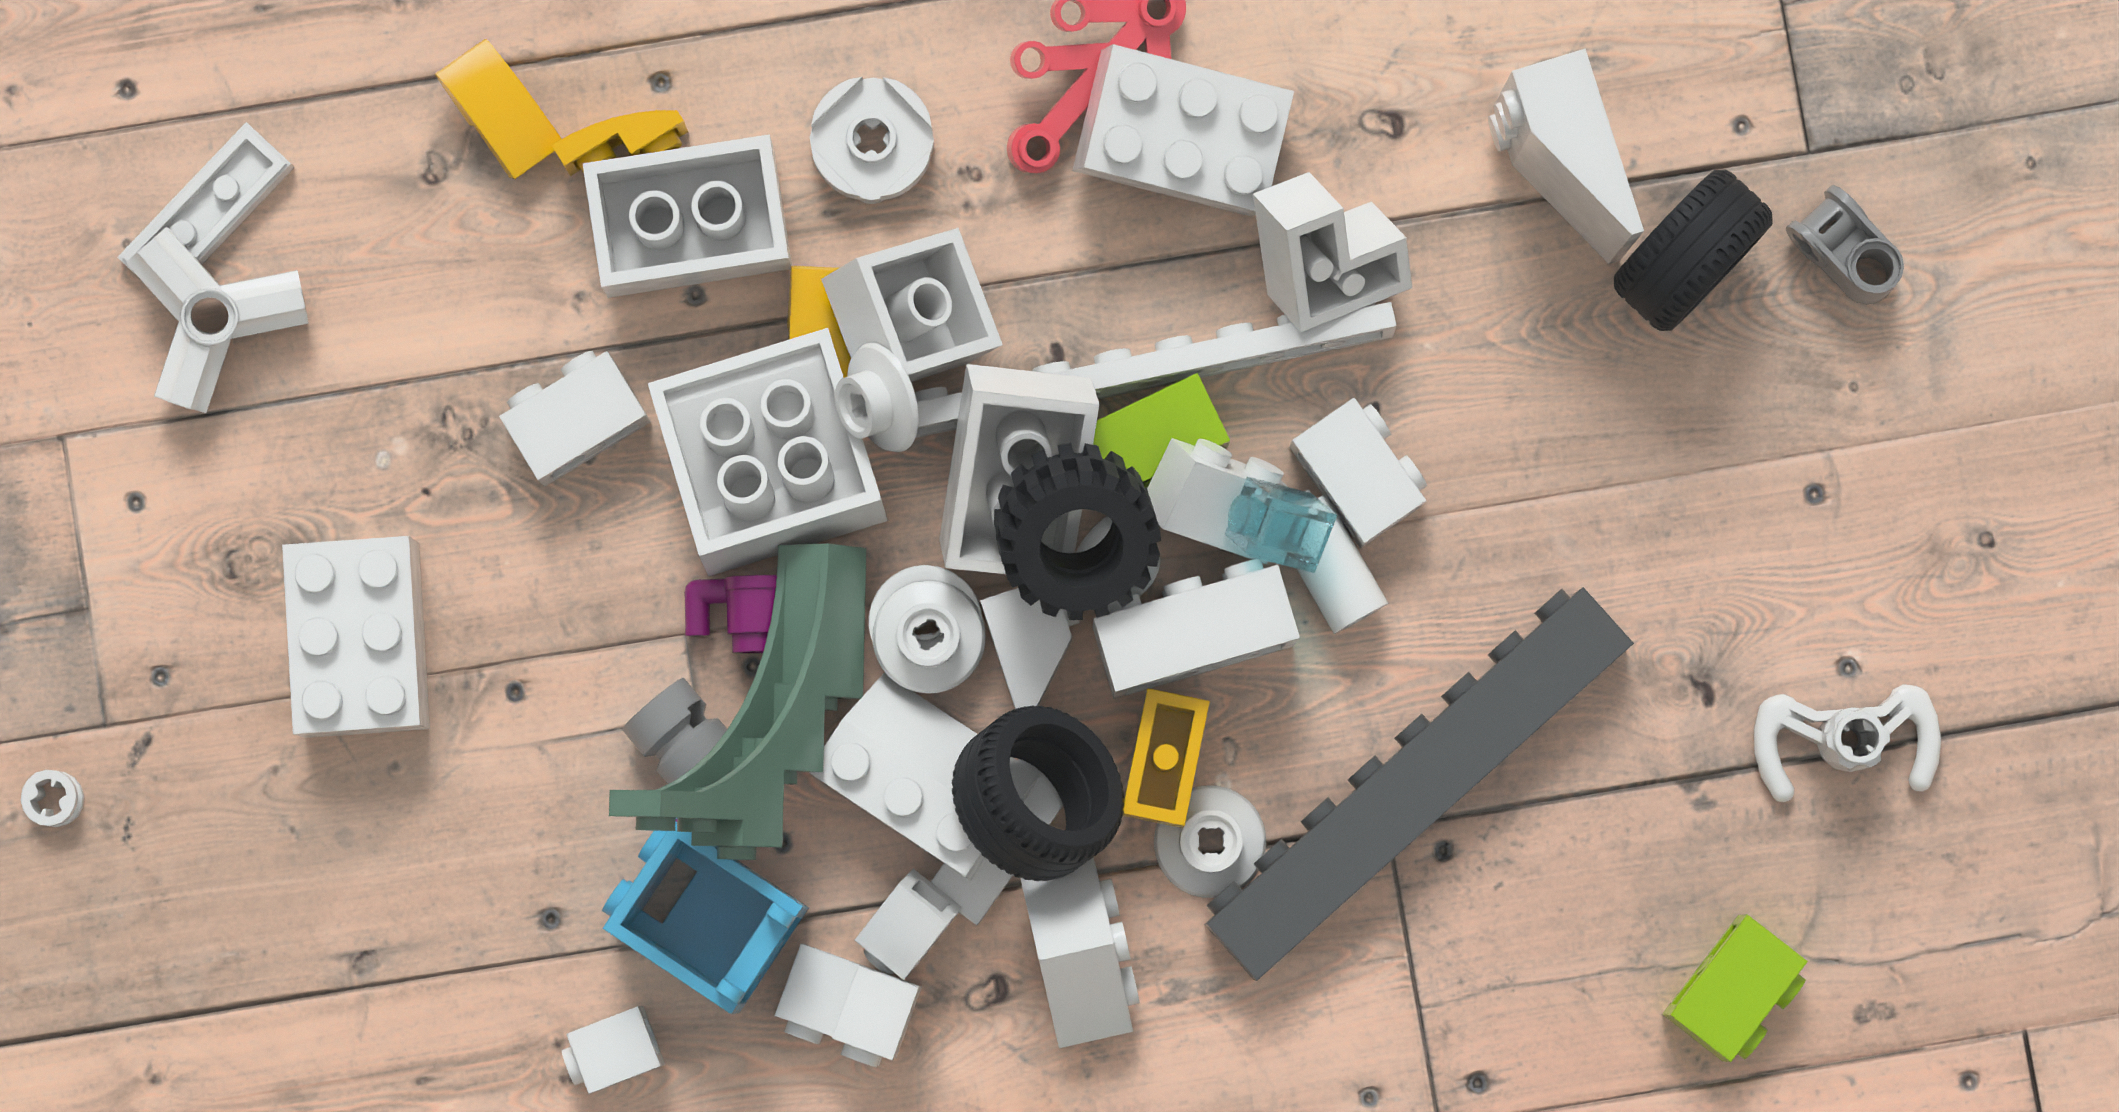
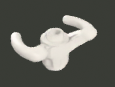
[1754,684,1941,802]

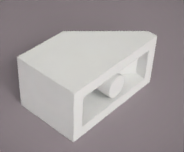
[980,588,1080,709]

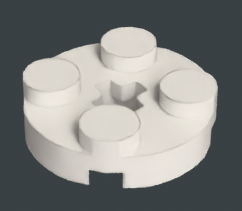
[810,77,934,204]

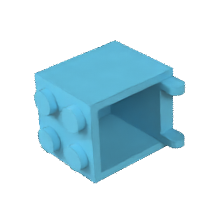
[602,821,809,1014]

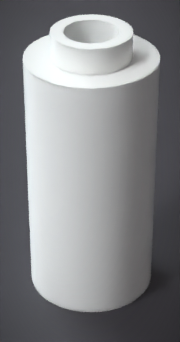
[1279,490,1388,634]

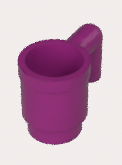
[684,575,777,654]

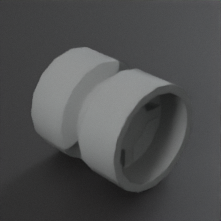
[622,678,727,784]

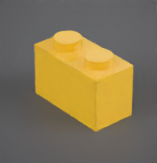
[1123,688,1210,828]

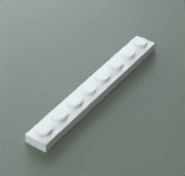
[915,302,1397,438]

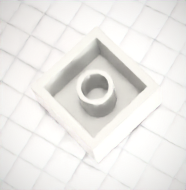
[821,228,1003,382]

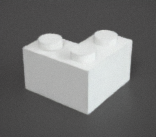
[1253,172,1412,332]
[1020,857,1140,1048]
[775,944,922,1068]

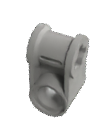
[1786,185,1904,305]

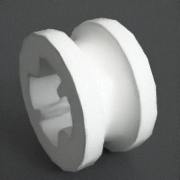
[21,770,84,827]

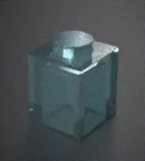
[1225,476,1337,573]

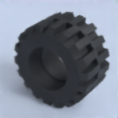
[994,443,1161,620]

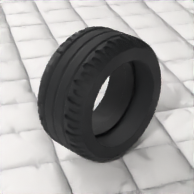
[1614,169,1773,331]
[952,705,1124,881]

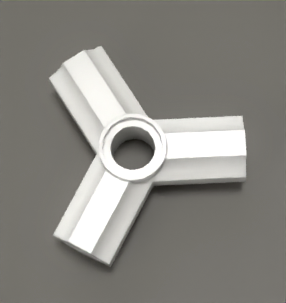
[125,227,309,413]

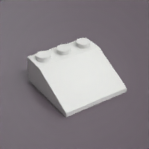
[1488,49,1644,264]
[648,328,888,577]

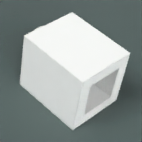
[855,868,962,980]
[562,1006,665,1094]

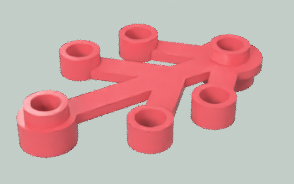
[1007,0,1186,173]

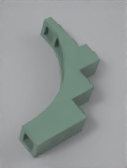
[609,543,866,860]

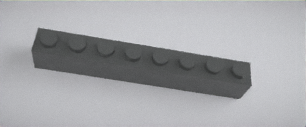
[1204,587,1634,981]

